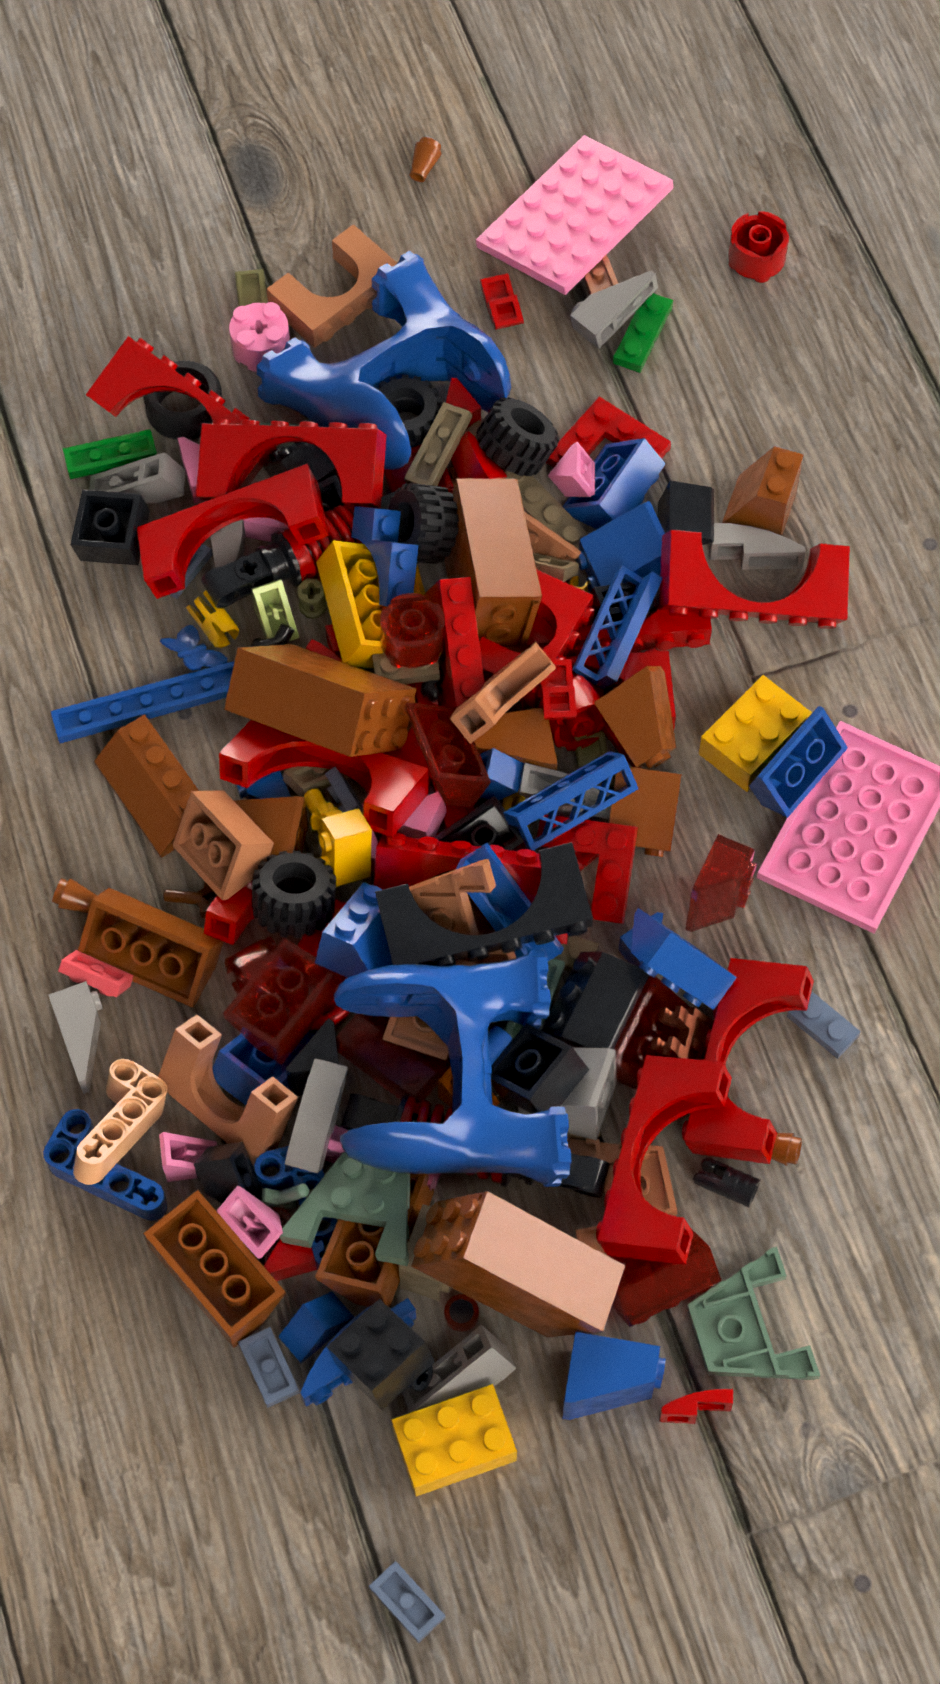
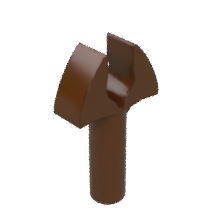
[163,881,217,918]

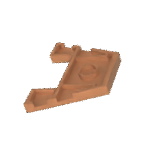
[409,859,516,964]
[567,1136,677,1254]

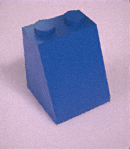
[576,501,665,591]
[562,1332,666,1420]

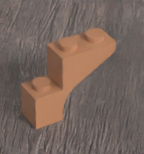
[450,642,556,744]

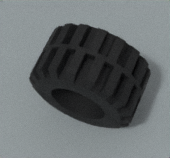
[377,375,443,448]
[476,397,559,476]
[387,483,459,564]
[252,850,336,938]

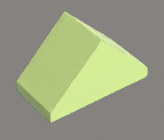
[252,579,299,641]

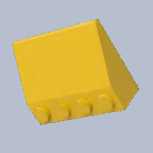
[316,540,442,668]

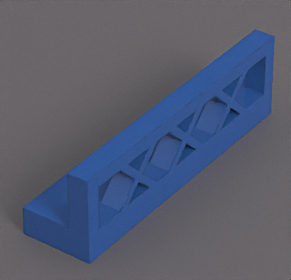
[572,565,663,690]
[503,751,639,851]
[455,843,564,961]

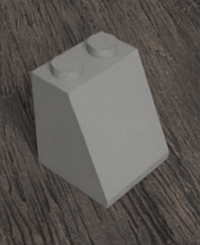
[515,1047,617,1141]

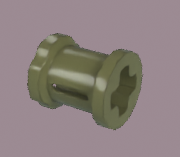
[297,579,327,619]

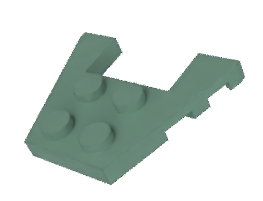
[279,1152,410,1266]
[686,1246,820,1380]

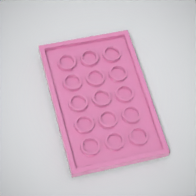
[476,135,673,295]
[757,721,940,934]

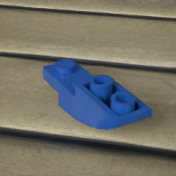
[300,1298,417,1407]

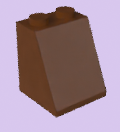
[722,446,804,536]
[594,666,677,769]
[465,708,558,771]
[609,767,682,857]
[233,796,309,856]

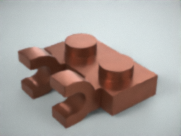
[650,1006,714,1060]

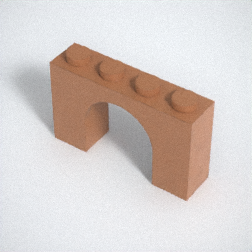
[266,224,397,348]
[158,1014,298,1165]

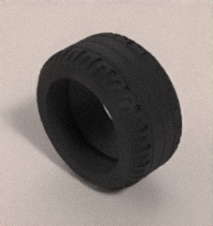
[143,360,224,440]

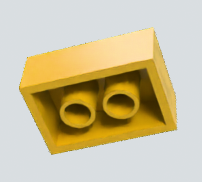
[699,675,812,792]
[391,1384,517,1497]

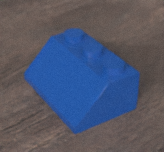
[563,438,666,530]
[749,706,848,818]
[315,882,393,978]
[631,908,737,1010]

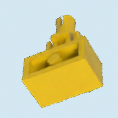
[304,789,372,887]

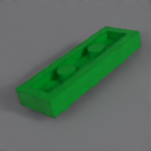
[613,293,673,373]
[62,429,157,479]

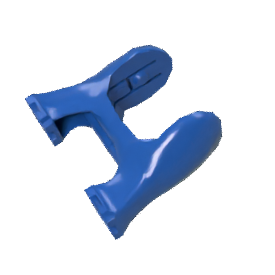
[256,251,512,470]
[334,950,572,1187]

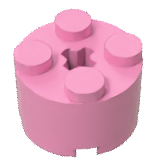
[229,302,290,372]

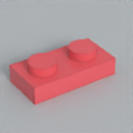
[58,950,134,997]

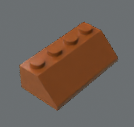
[94,714,199,858]
[78,888,224,1007]
[315,1174,434,1308]
[143,1190,286,1348]

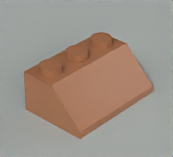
[173,790,274,900]

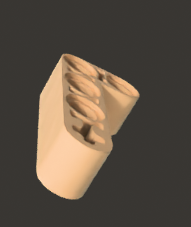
[73,1059,167,1185]

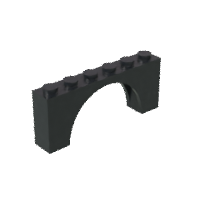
[375,842,593,966]

